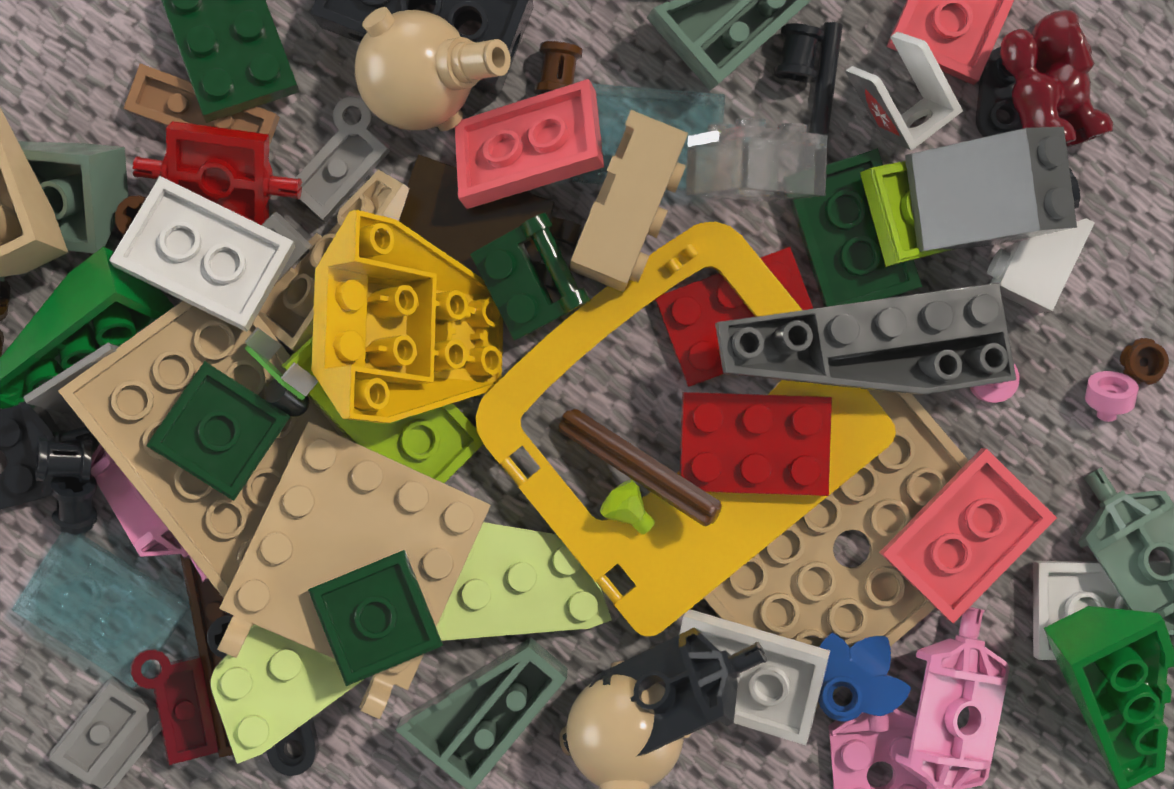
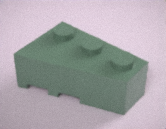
[647,0,811,91]
[395,638,568,789]

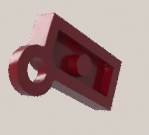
[130,649,219,765]

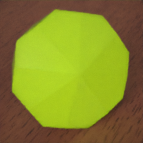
[600,479,655,535]

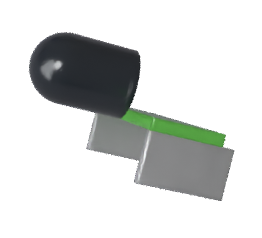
[244,327,318,417]

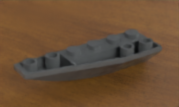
[715,283,1016,395]

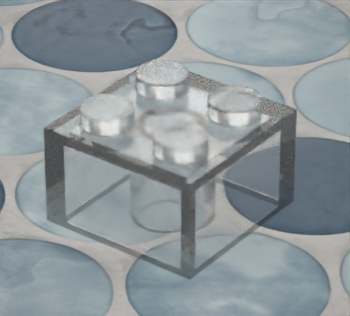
[686,118,828,202]

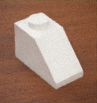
[987,218,1095,313]

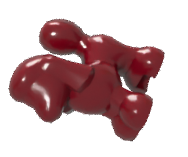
[1000,10,1113,148]

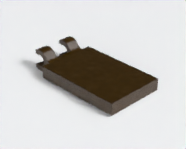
[399,154,582,291]

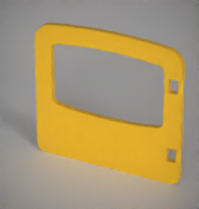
[476,221,896,637]

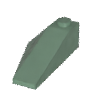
[18,141,128,254]

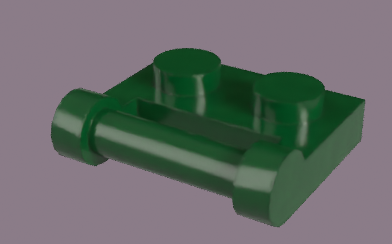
[470,212,591,341]

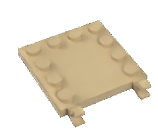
[217,422,491,719]

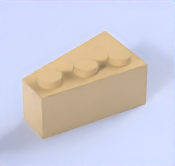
[570,110,688,292]

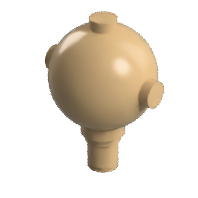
[355,7,511,131]
[560,661,691,789]

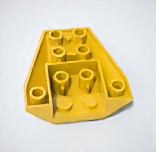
[311,210,503,423]

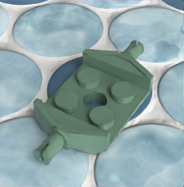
[1078,467,1174,637]

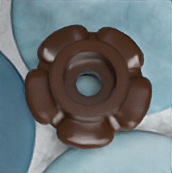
[1120,338,1169,385]

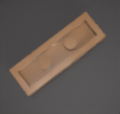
[123,63,280,146]

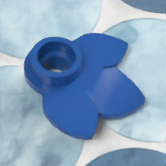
[818,633,911,721]

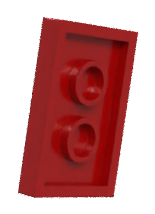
[655,247,813,387]
[679,392,832,496]

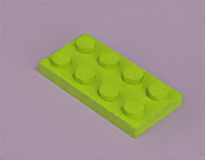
[281,336,483,483]

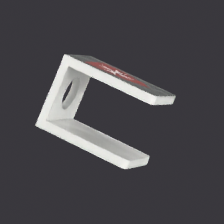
[845,32,963,151]

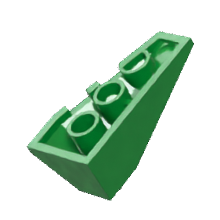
[0,246,174,409]
[1043,606,1174,789]

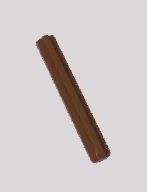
[558,409,722,526]

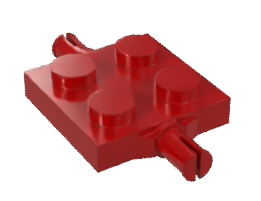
[132,121,302,225]

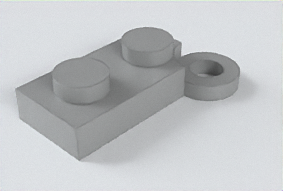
[295,96,390,222]

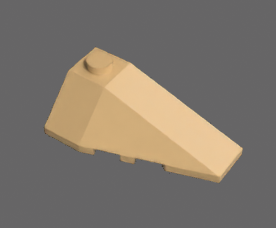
[0,108,68,277]
[258,169,410,352]

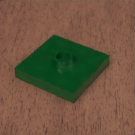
[146,361,291,501]
[308,550,443,686]

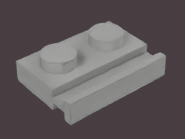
[49,676,161,789]

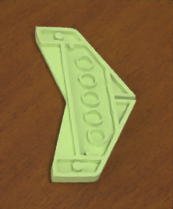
[211,522,612,764]

